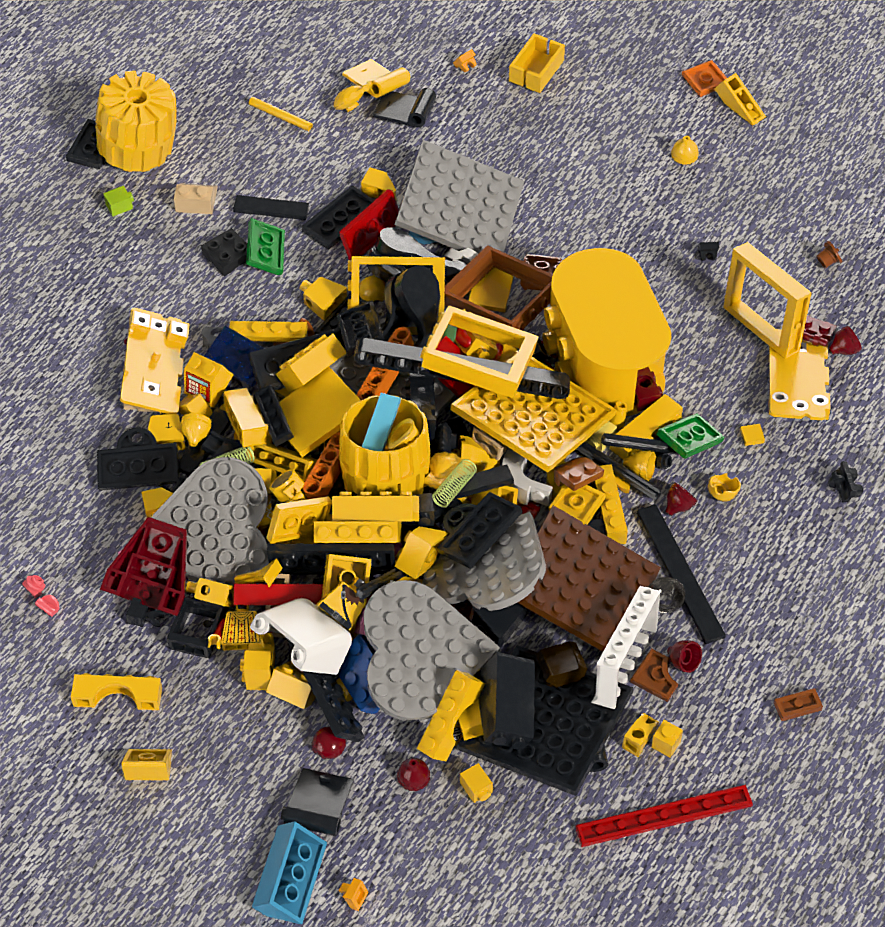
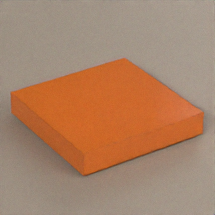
[682,60,727,97]

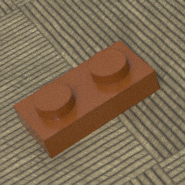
[774,688,823,722]

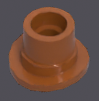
[816,241,843,268]

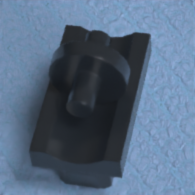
[828,461,864,503]

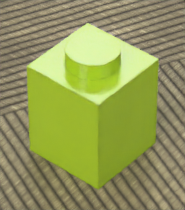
[103,185,134,217]

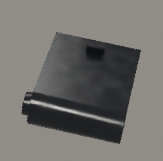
[373,88,436,127]
[281,768,354,836]

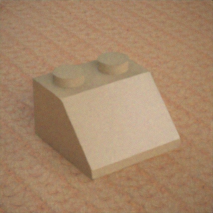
[174,183,218,214]

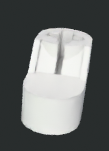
[444,248,478,264]

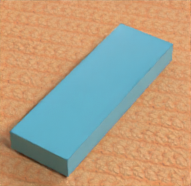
[362,393,401,451]

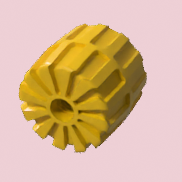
[95,71,176,172]
[339,395,430,496]

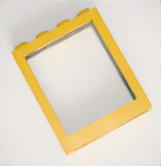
[723,242,811,359]
[348,256,445,335]
[420,306,539,398]

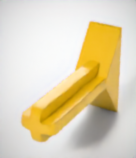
[234,558,282,587]

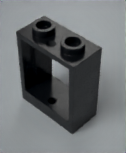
[167,597,226,659]

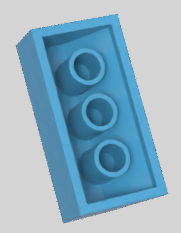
[252,822,327,924]

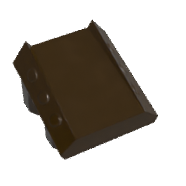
[535,641,587,687]

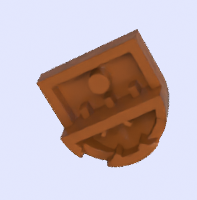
[554,457,604,491]

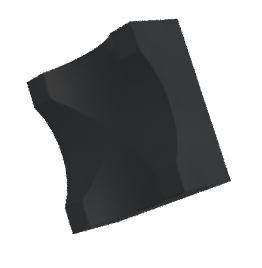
[201,228,247,276]

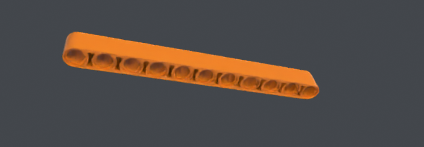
[303,327,414,500]

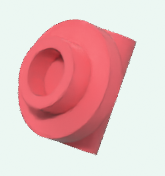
[22,575,45,598]
[35,595,59,617]

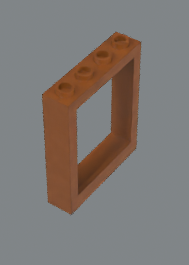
[444,245,553,331]

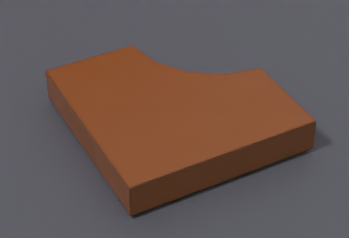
[630,648,678,702]

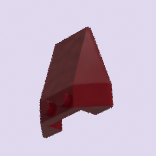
[100,517,187,616]

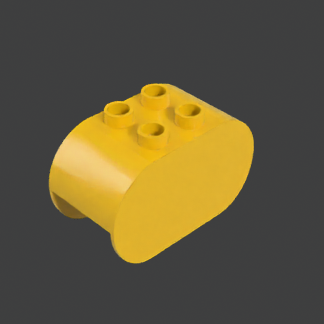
[542,248,671,416]

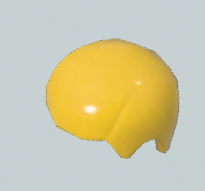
[359,275,386,302]
[708,473,741,502]

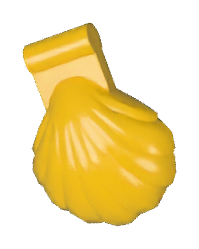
[334,81,373,112]
[424,452,466,489]

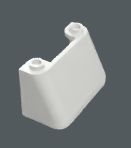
[250,598,352,675]

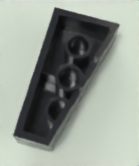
[405,373,436,445]

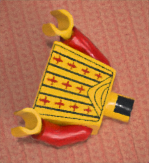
[454,308,505,361]
[208,605,275,651]

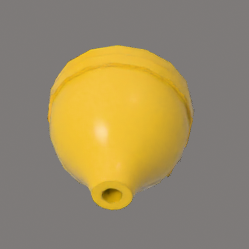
[671,136,699,165]
[181,413,212,447]
[623,450,656,481]

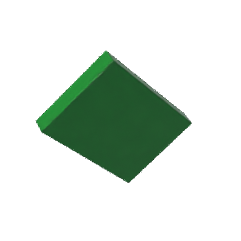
[246,218,285,275]
[656,413,725,459]

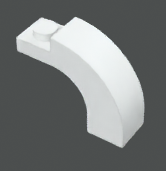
[502,448,552,506]

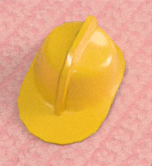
[388,418,420,449]

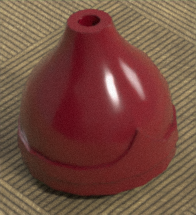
[829,325,862,356]
[665,482,698,516]
[667,640,702,673]
[397,758,430,791]

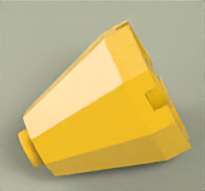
[452,435,501,477]

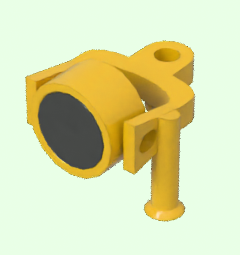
[269,469,305,513]

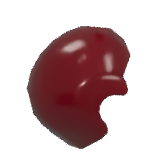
[311,726,346,759]

